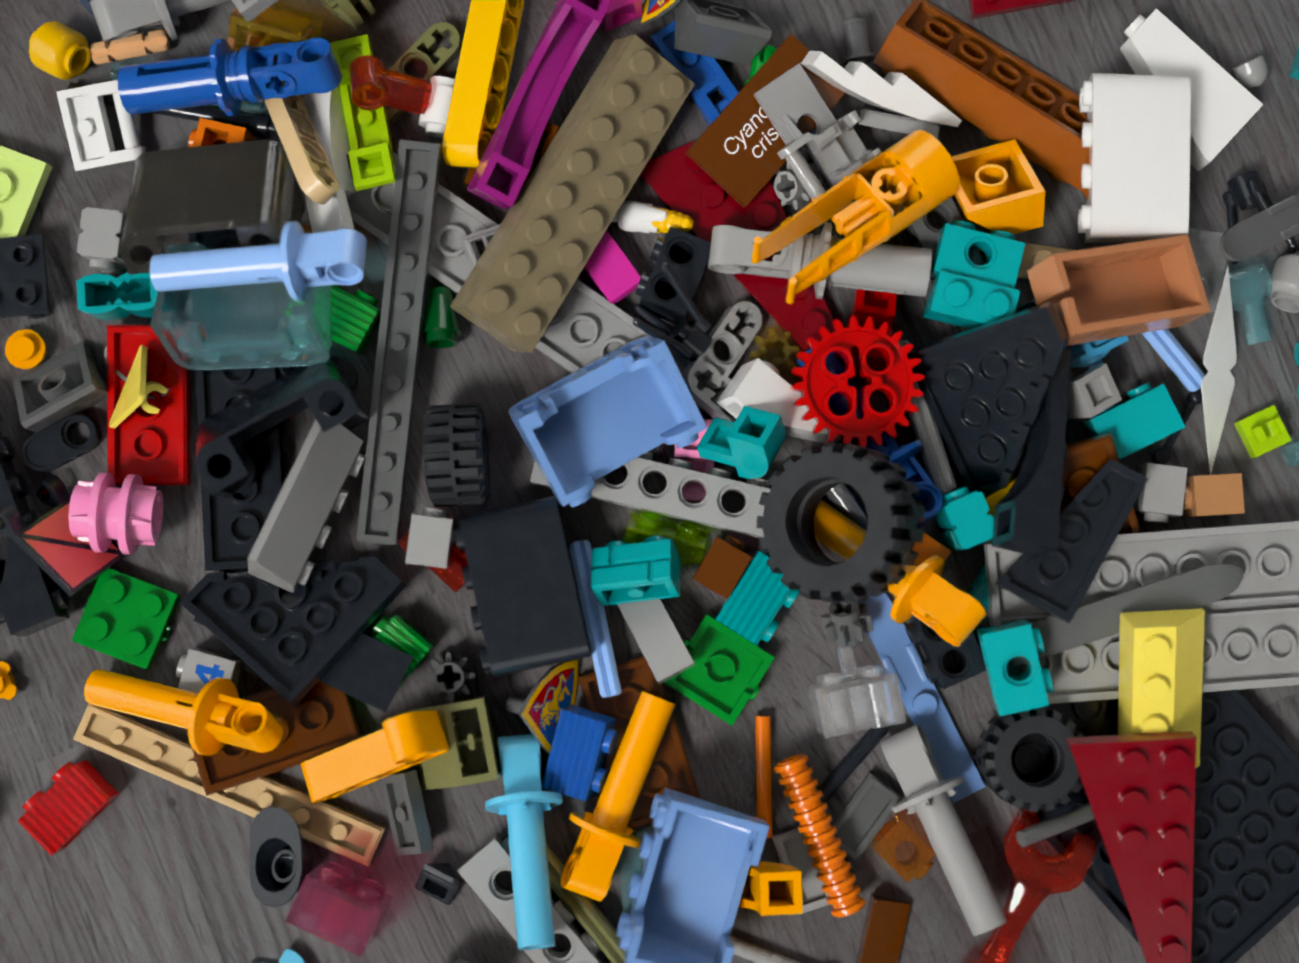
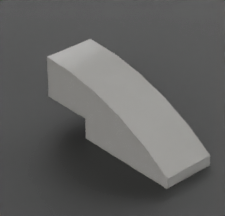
[617,599,695,684]

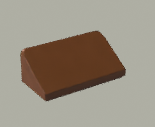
[856,895,911,963]

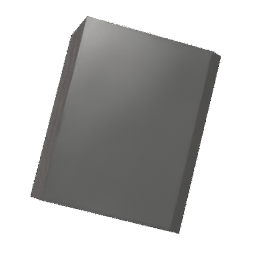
[674,0,772,66]
[13,341,107,432]

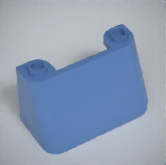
[508,335,707,507]

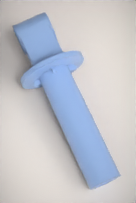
[150,221,367,301]

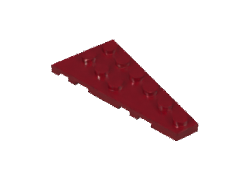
[639,140,834,352]
[1066,731,1196,963]

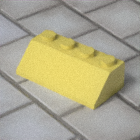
[1117,608,1205,768]

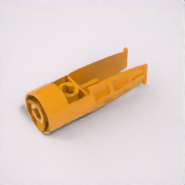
[751,130,960,304]

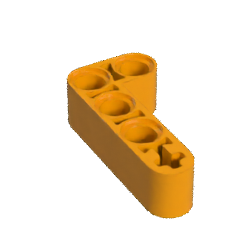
[300,710,450,804]

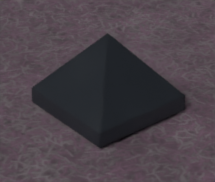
[415,863,461,905]

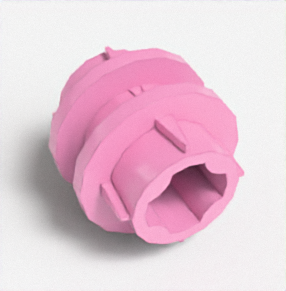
[69,472,164,555]

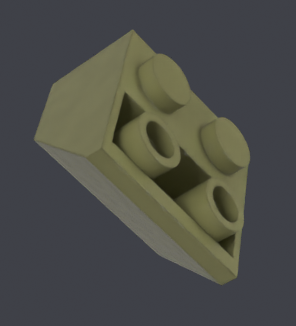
[408,695,502,790]

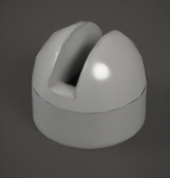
[1232,54,1268,88]

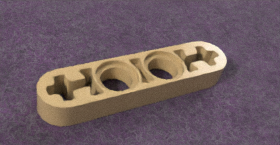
[264,82,340,205]

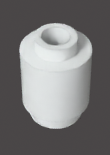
[419,76,455,138]

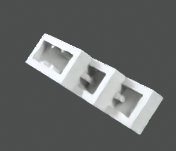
[801,51,962,127]
[303,86,355,233]

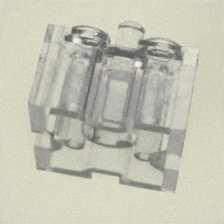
[808,646,906,738]

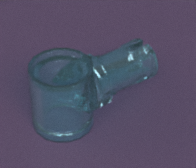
[1219,263,1272,345]

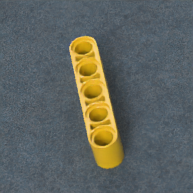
[442,0,524,168]

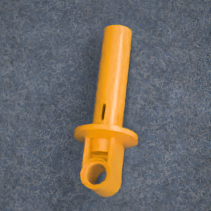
[814,499,986,647]
[84,669,283,756]
[560,691,676,902]

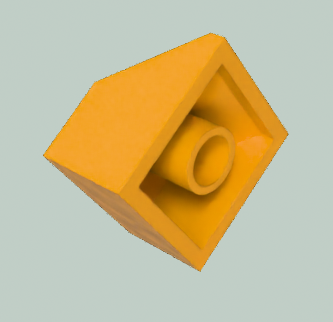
[951,139,1045,234]

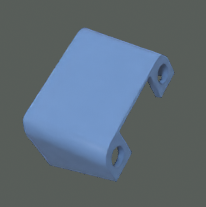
[616,788,769,963]

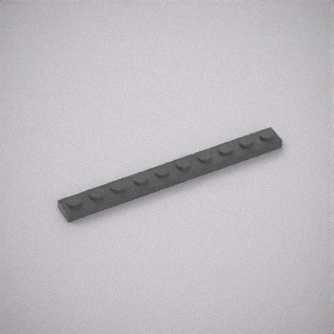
[356,140,442,545]

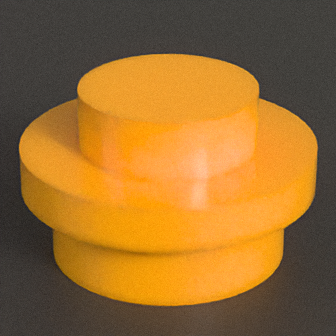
[5,329,47,370]

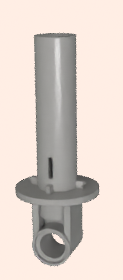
[89,0,232,42]
[880,724,1007,936]

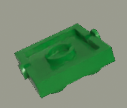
[71,568,181,670]
[664,614,775,726]

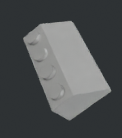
[248,412,365,593]

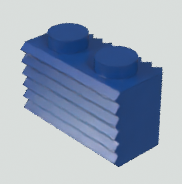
[541,704,619,801]

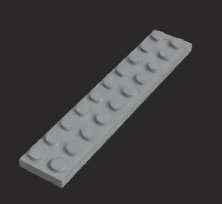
[346,152,698,378]

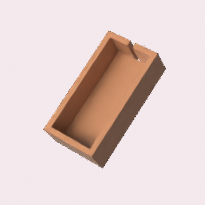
[1027,234,1211,346]

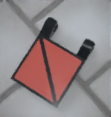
[0,475,126,597]

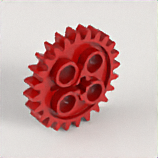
[790,315,924,447]

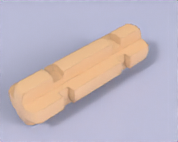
[90,29,170,65]

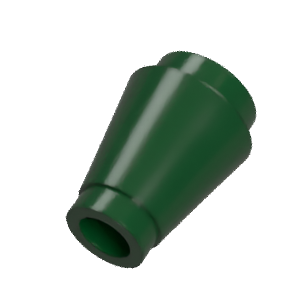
[422,287,461,349]

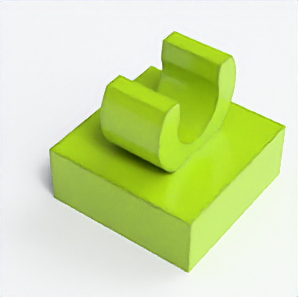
[1234,405,1292,459]

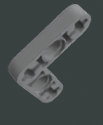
[682,301,762,422]

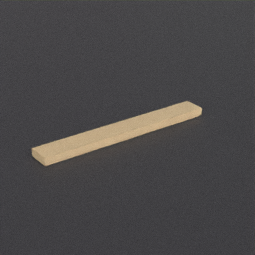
[73,704,386,867]

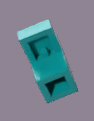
[697,406,786,479]

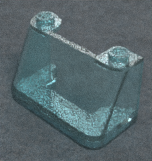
[150,242,332,370]

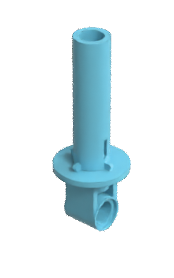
[485,734,563,950]

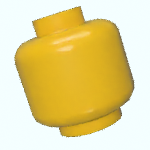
[29,21,91,80]

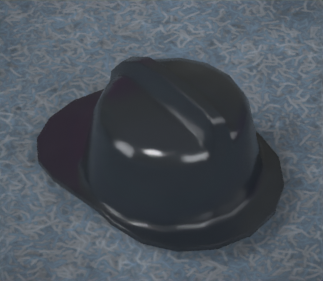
[250,806,314,907]

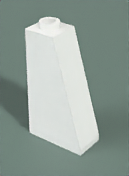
[1120,8,1263,171]

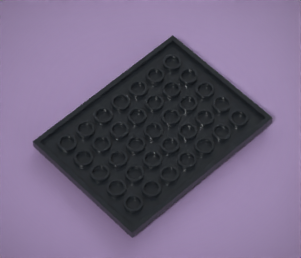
[971,690,1299,963]

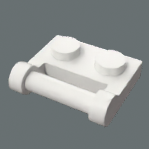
[56,80,148,171]

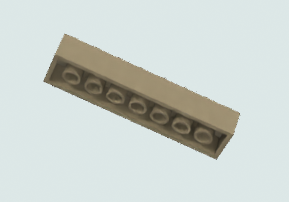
[450,34,695,353]

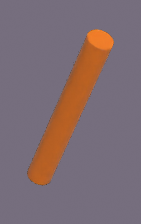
[755,715,773,838]

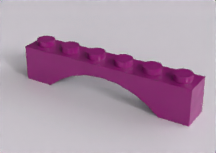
[467,0,612,209]

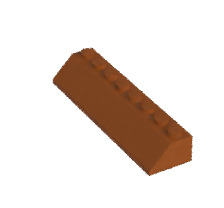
[874,0,1090,199]

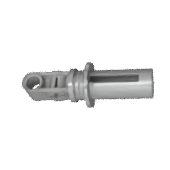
[708,222,932,299]

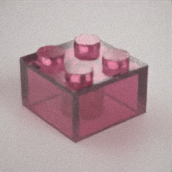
[285,862,393,957]

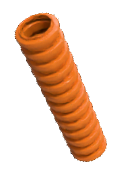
[774,754,866,918]

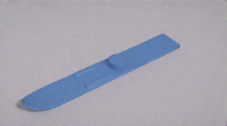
[858,593,986,803]

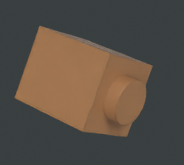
[1183,473,1245,518]

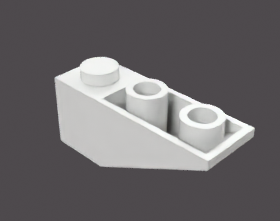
[716,358,841,443]

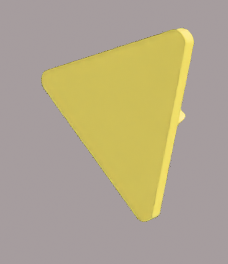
[109,345,167,429]

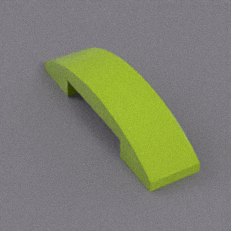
[329,34,396,191]

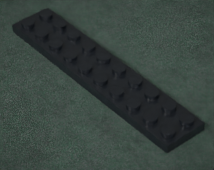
[185,169,284,571]

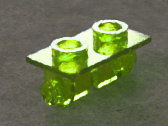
[624,512,708,566]

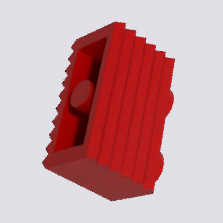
[18,760,119,856]

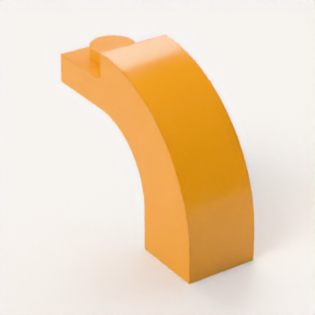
[739,861,803,916]

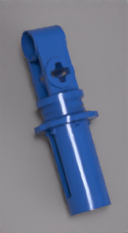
[118,38,342,117]

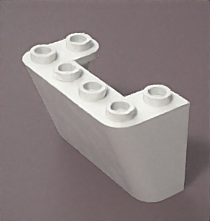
[1078,73,1191,243]

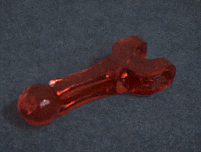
[964,808,1096,963]

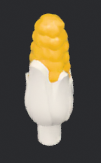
[612,200,694,234]

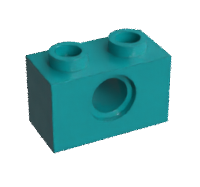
[930,220,1026,289]
[977,619,1054,716]

